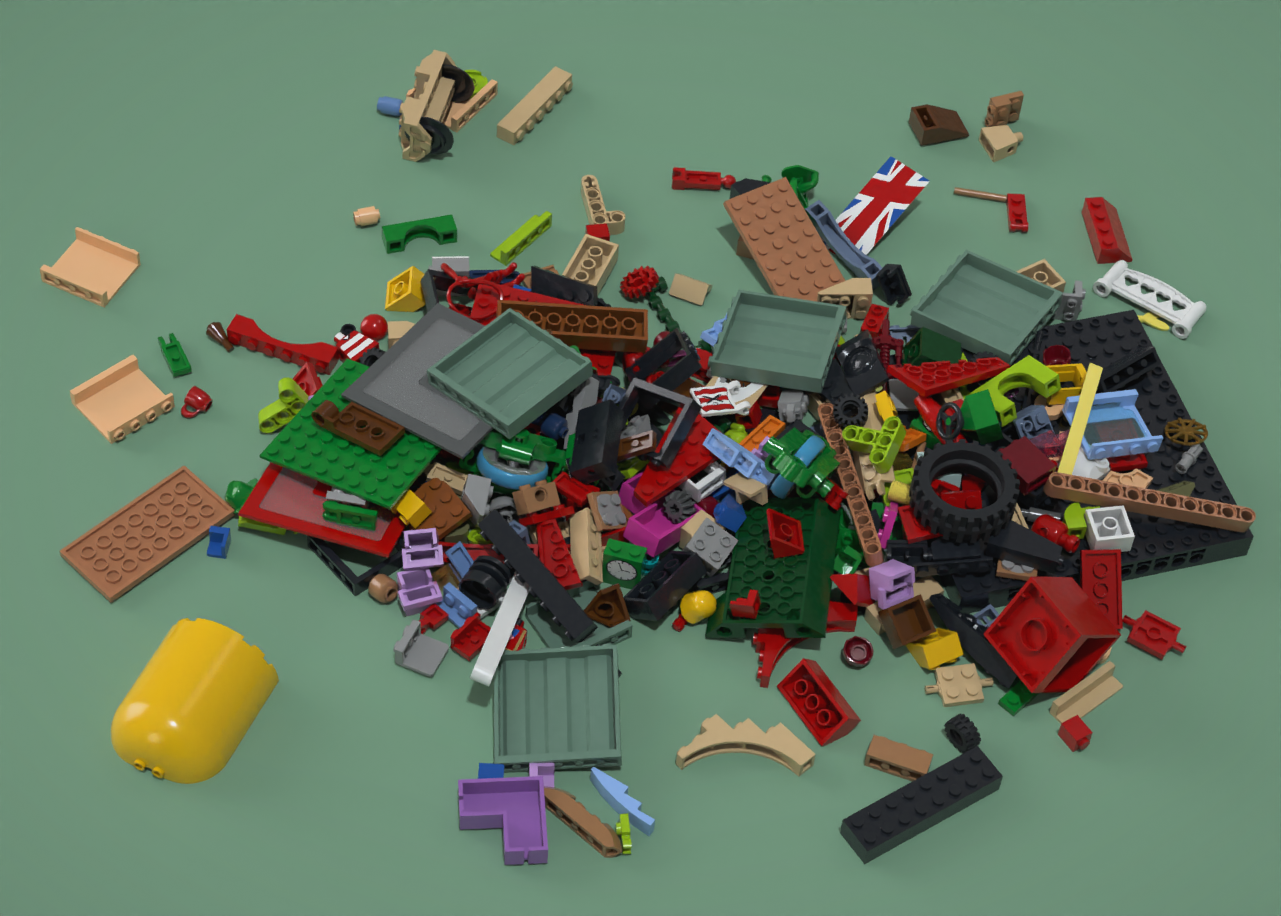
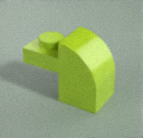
[1062,502,1100,539]

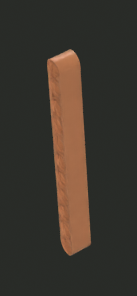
[818,403,884,567]
[1043,472,1256,532]

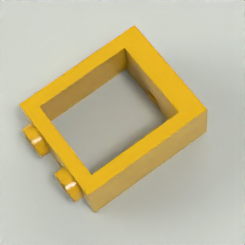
[1043,363,1087,405]

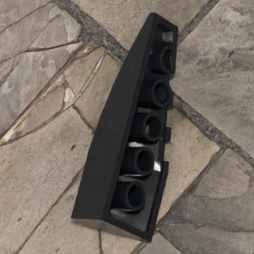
[929,593,1021,688]

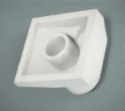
[1057,445,1110,480]

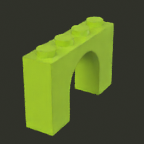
[971,355,1061,427]

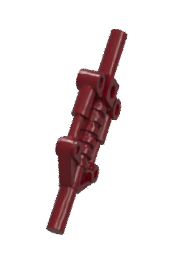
[872,319,904,393]

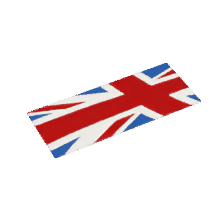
[821,156,930,256]

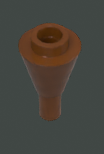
[206,322,234,353]

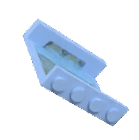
[1062,389,1163,460]

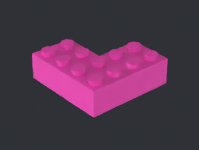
[619,470,705,558]

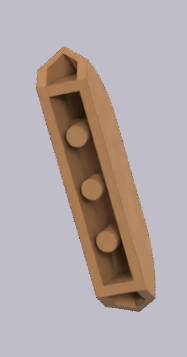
[544,786,622,858]

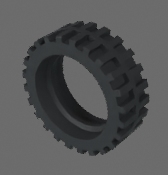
[909,439,1020,543]

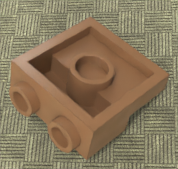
[985,91,1024,127]

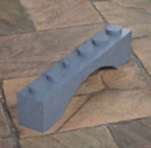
[805,200,882,291]

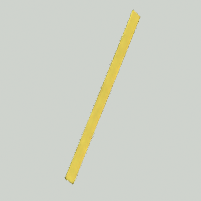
[1058,363,1103,475]

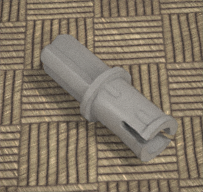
[1175,444,1203,474]

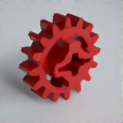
[620,266,659,299]

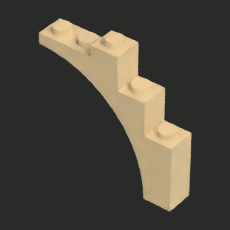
[676,714,816,777]

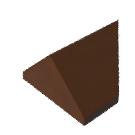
[584,583,631,628]

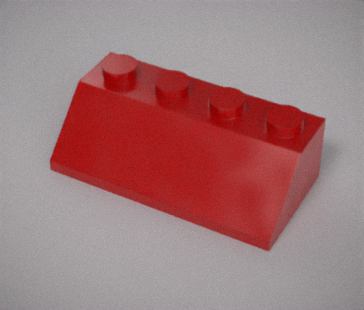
[1082,197,1133,264]
[777,658,861,747]

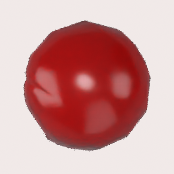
[360,314,388,341]

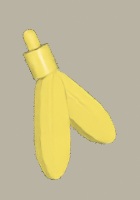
[1137,311,1169,331]

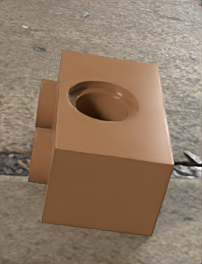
[512,480,560,515]

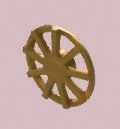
[1164,418,1208,445]

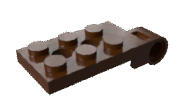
[311,400,405,456]

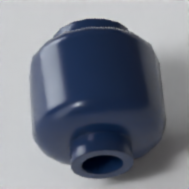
[539,412,569,441]

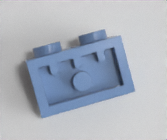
[437,582,477,628]

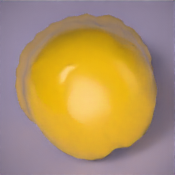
[680,590,717,624]

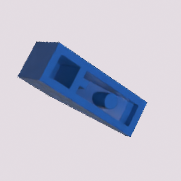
[713,489,747,533]

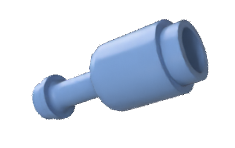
[377,96,403,116]

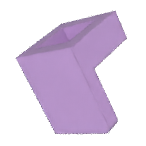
[529,763,555,787]

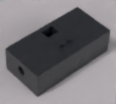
[570,399,624,485]

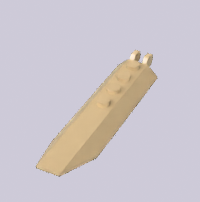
[851,390,896,501]

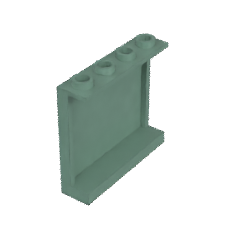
[526,579,633,649]

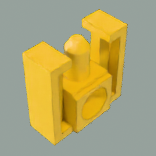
[875,391,898,422]

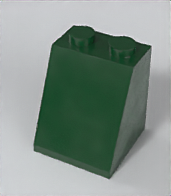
[902,327,962,366]

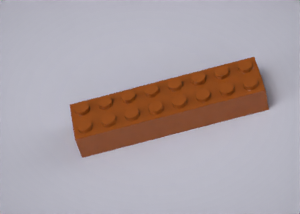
[496,300,648,353]

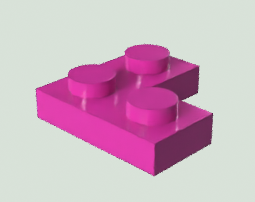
[878,501,898,549]

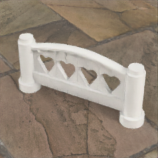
[1093,260,1207,339]

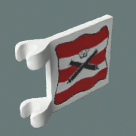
[690,380,751,417]

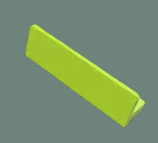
[490,211,552,266]

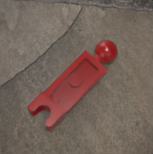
[672,167,736,190]

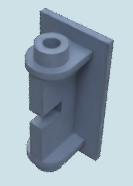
[889,325,921,344]
[602,384,627,404]

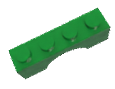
[382,214,457,254]

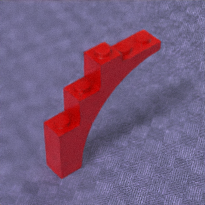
[753,601,858,688]

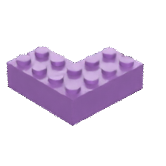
[458,776,548,865]

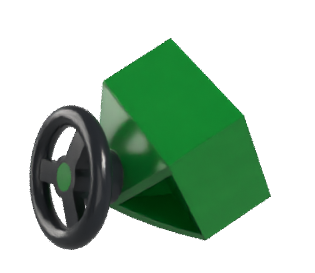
[936,389,1004,445]

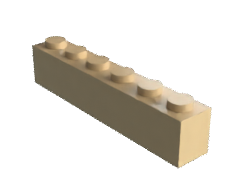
[497,66,573,145]

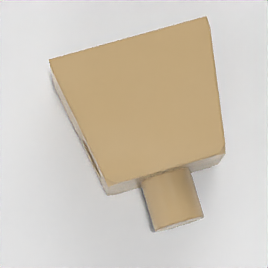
[979,125,1023,162]

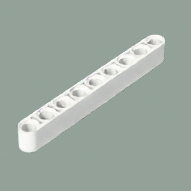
[470,571,530,687]

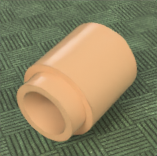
[353,206,380,227]

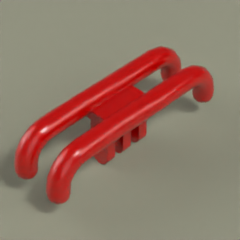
[461,262,525,300]

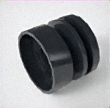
[459,555,512,609]

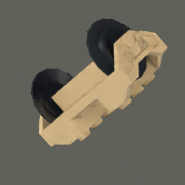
[399,50,475,162]

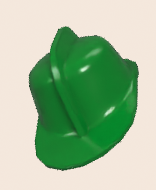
[225,478,258,514]

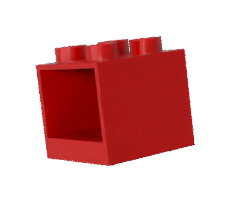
[983,576,1121,693]

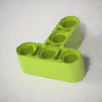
[258,377,309,433]
[842,416,906,474]

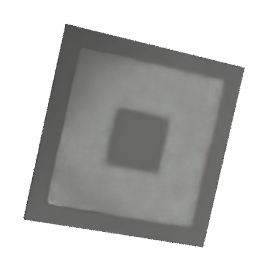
[341,303,493,459]

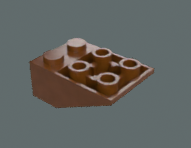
[909,104,969,146]

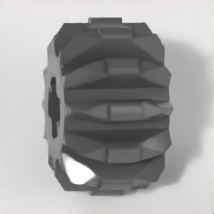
[663,490,697,523]

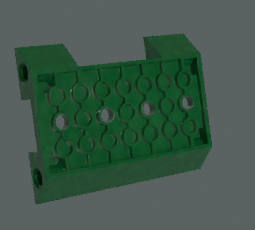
[706,497,841,638]

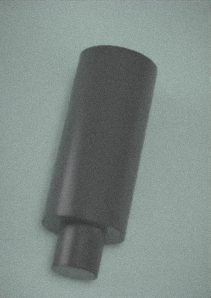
[1021,507,1061,522]

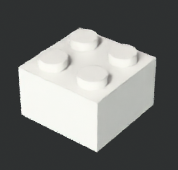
[1084,505,1135,552]

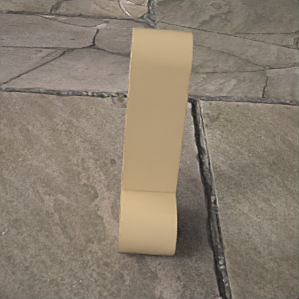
[581,175,625,235]

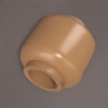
[368,574,398,603]

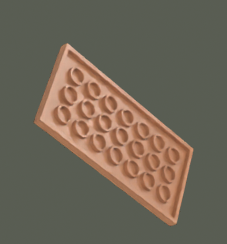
[723,177,845,302]
[60,466,235,603]

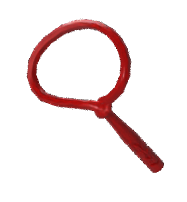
[441,263,504,320]

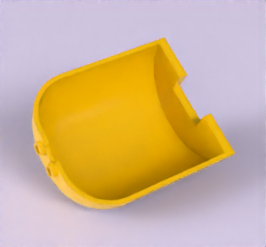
[111,618,279,784]

